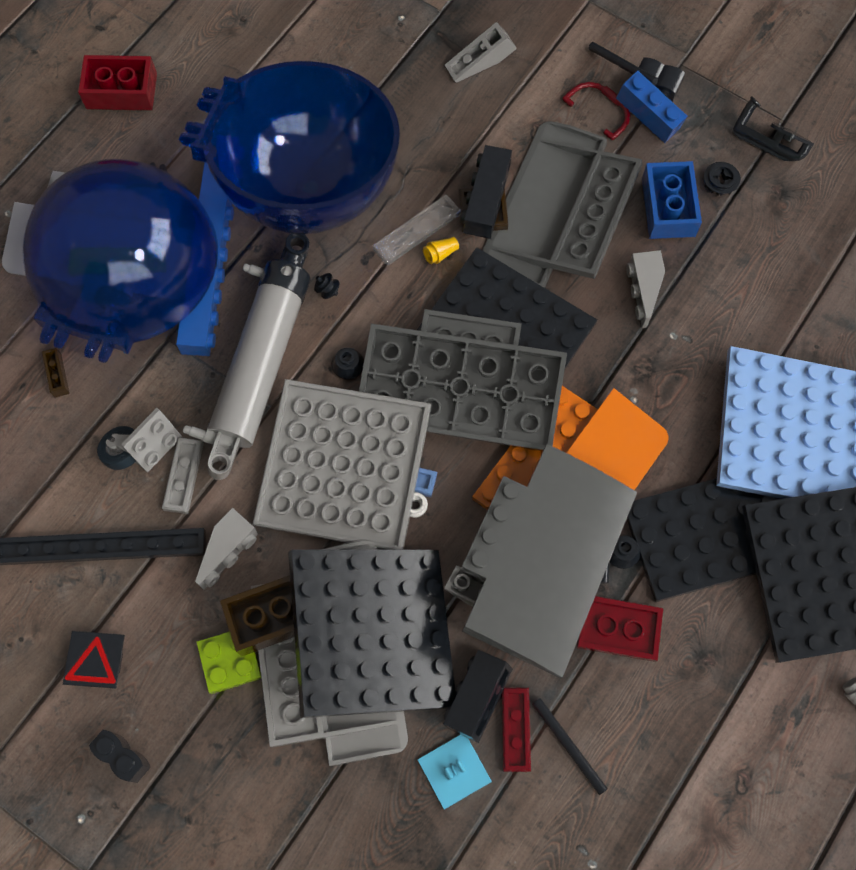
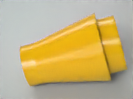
[423,237,459,264]

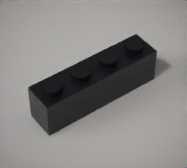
[460,145,512,239]

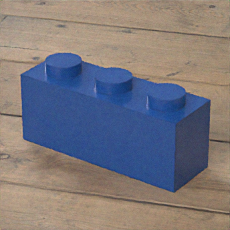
[616,71,687,143]

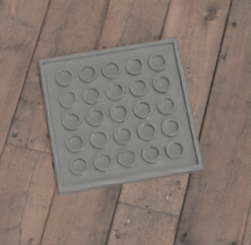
[252,379,432,550]

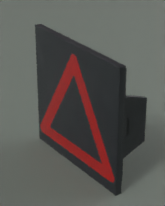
[62,631,125,689]

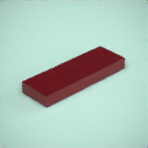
[502,688,531,772]

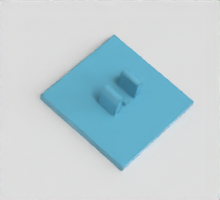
[418,735,492,810]

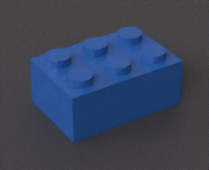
[642,161,702,239]

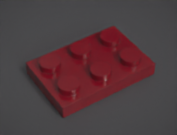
[577,596,663,662]

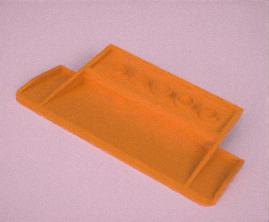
[472,386,668,510]

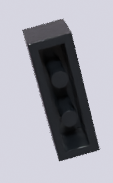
[443,650,513,743]

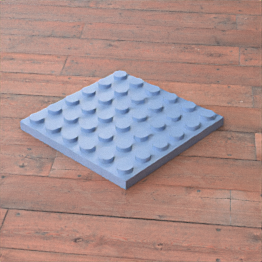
[716,346,856,499]

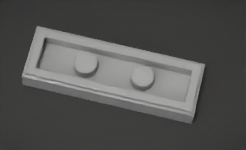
[162,437,204,514]

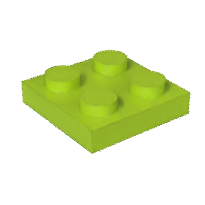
[197,632,262,694]

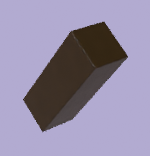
[42,348,70,398]

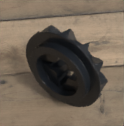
[703,162,741,196]

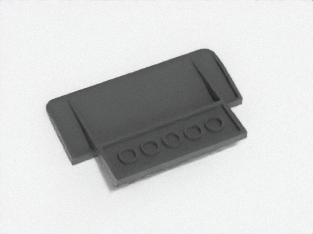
[482,121,642,288]

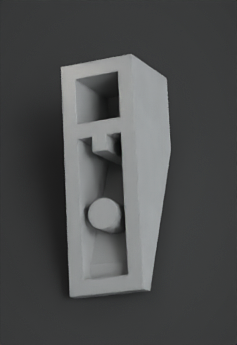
[445,22,517,83]

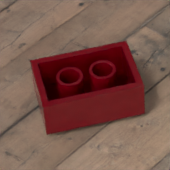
[78,55,157,110]

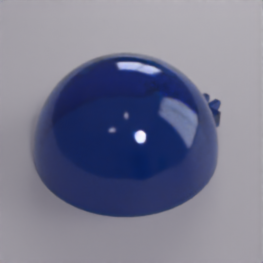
[179,61,400,234]
[22,159,218,363]

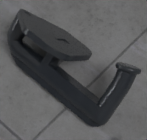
[733,96,814,161]

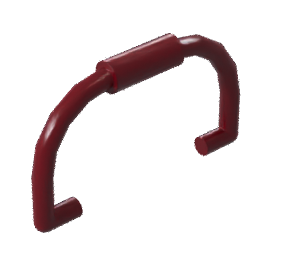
[562,82,630,140]

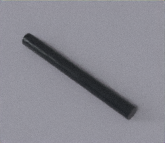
[589,42,658,86]
[532,698,608,795]

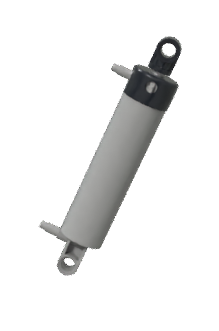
[183,232,311,480]

